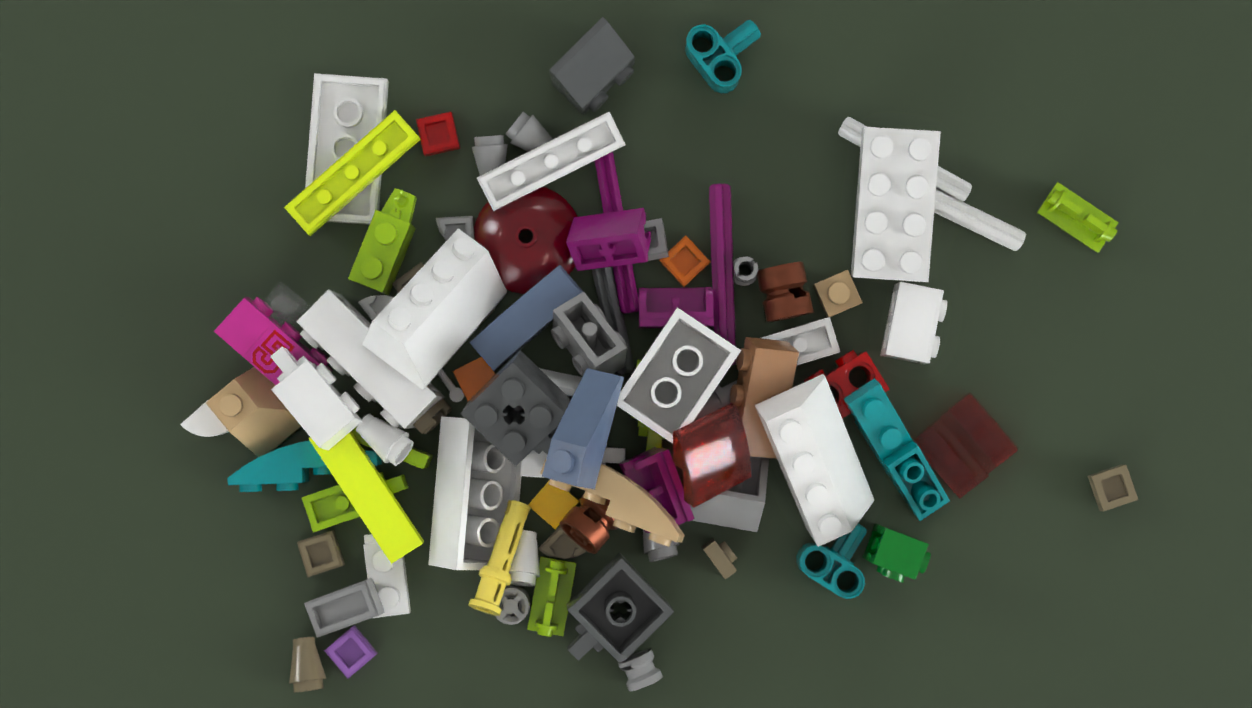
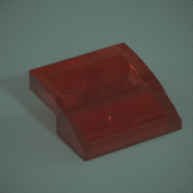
[913,392,1018,499]
[673,403,751,508]

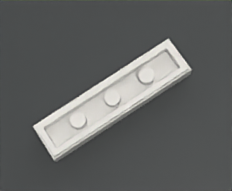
[477,112,626,211]

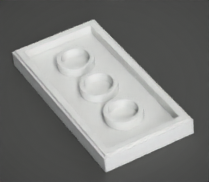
[305,73,389,225]

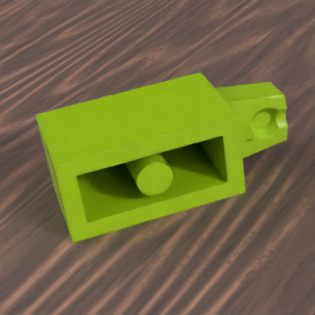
[348,188,417,296]

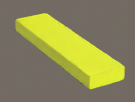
[284,110,421,236]
[308,431,424,564]

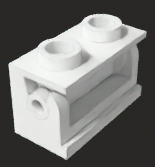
[880,282,947,364]

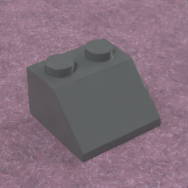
[549,17,635,115]

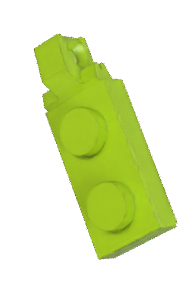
[301,472,409,533]

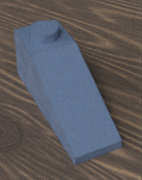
[542,368,624,489]

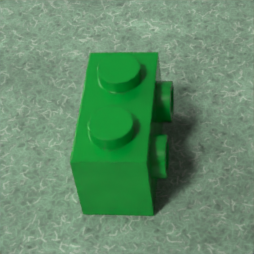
[862,523,931,583]

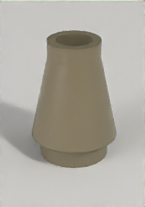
[289,637,327,693]

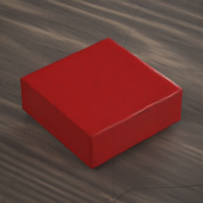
[416,111,461,157]

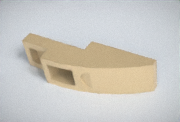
[540,459,685,547]

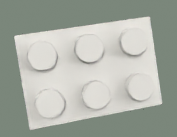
[617,307,741,446]

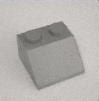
[687,436,769,532]

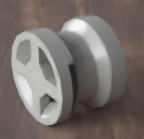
[495,585,531,625]
[618,649,663,691]

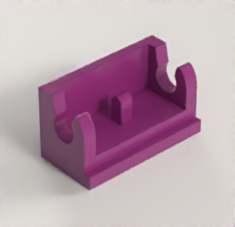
[566,208,651,271]
[639,287,714,329]
[619,447,695,533]

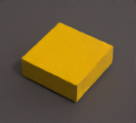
[528,480,580,529]

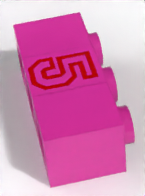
[214,297,332,385]

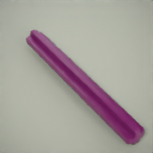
[595,152,639,314]
[709,183,736,366]

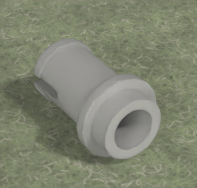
[733,256,758,286]

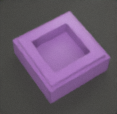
[324,625,378,679]

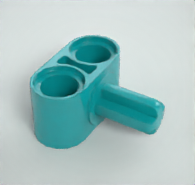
[685,20,761,94]
[796,523,867,599]

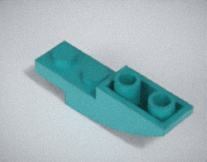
[843,378,950,521]
[227,440,382,492]

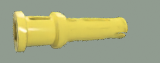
[468,500,531,616]

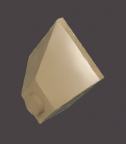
[206,367,302,457]

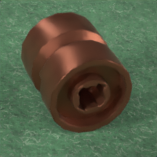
[757,261,814,322]
[559,494,618,554]

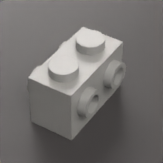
[551,292,628,377]

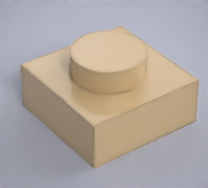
[813,270,863,318]

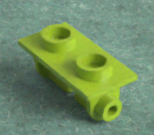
[1037,182,1119,253]
[527,557,577,637]

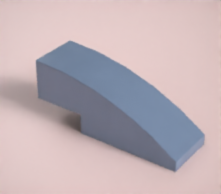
[469,265,583,371]

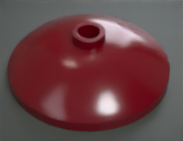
[474,187,577,294]

